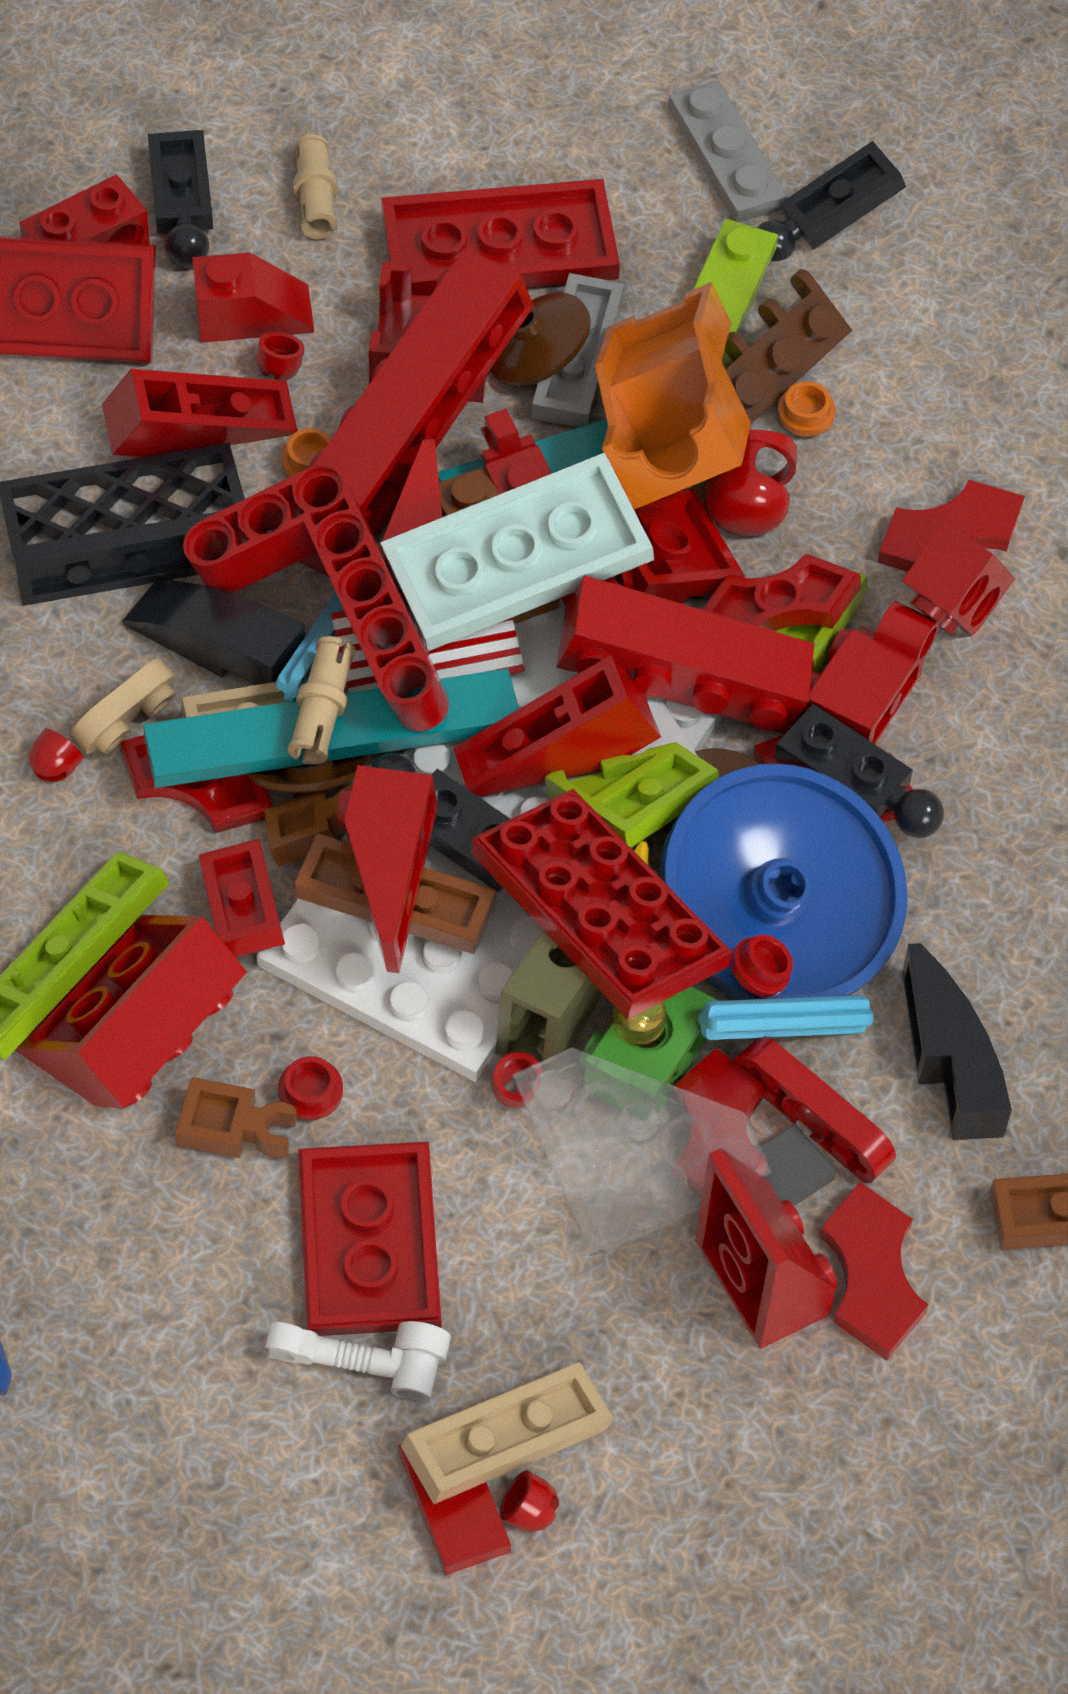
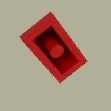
[192,252,314,343]

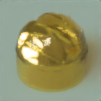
[613,1002,666,1044]

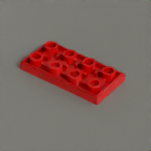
[471,789,732,1020]

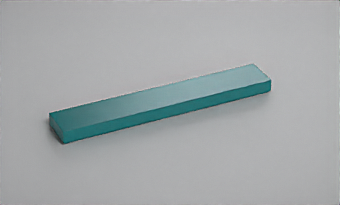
[143,668,519,788]

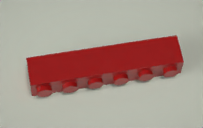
[271,249,534,577]

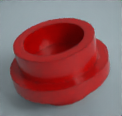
[730,934,793,998]
[278,1056,343,1120]

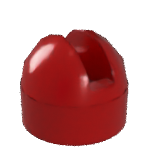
[256,332,305,381]
[29,728,84,783]
[491,1052,545,1108]
[500,1470,559,1532]

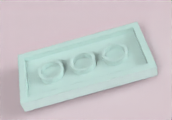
[380,453,654,651]

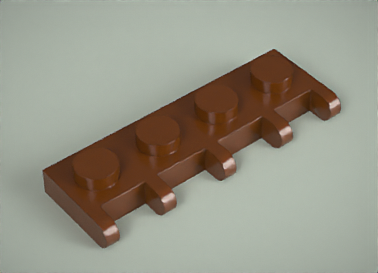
[724,269,852,424]

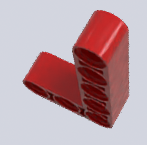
[183,464,449,732]

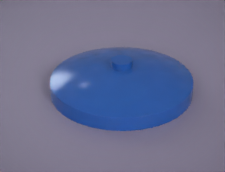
[658,764,907,1000]

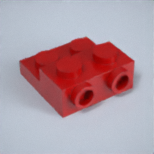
[613,489,745,604]

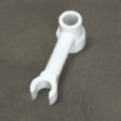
[265,1321,451,1402]

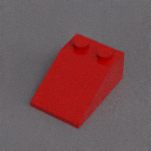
[695,1148,837,1349]

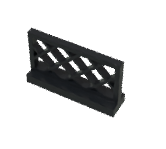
[0,443,245,606]

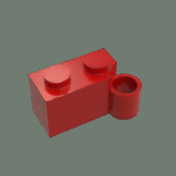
[803,600,939,745]

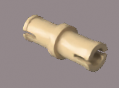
[293,134,338,240]
[287,636,356,764]

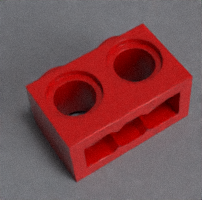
[19,174,150,244]
[902,521,1015,636]

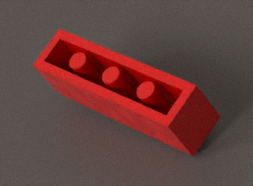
[556,575,815,734]

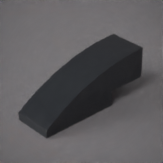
[122,579,306,685]
[902,943,1012,1140]

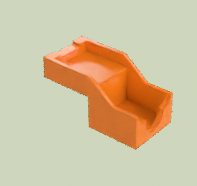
[595,282,751,510]

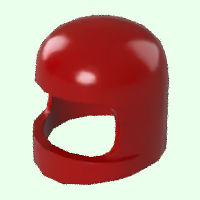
[706,430,797,537]

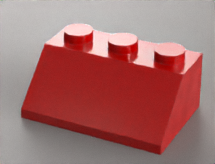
[15,915,247,1109]

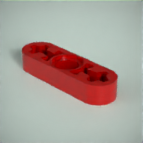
[734,1036,896,1183]

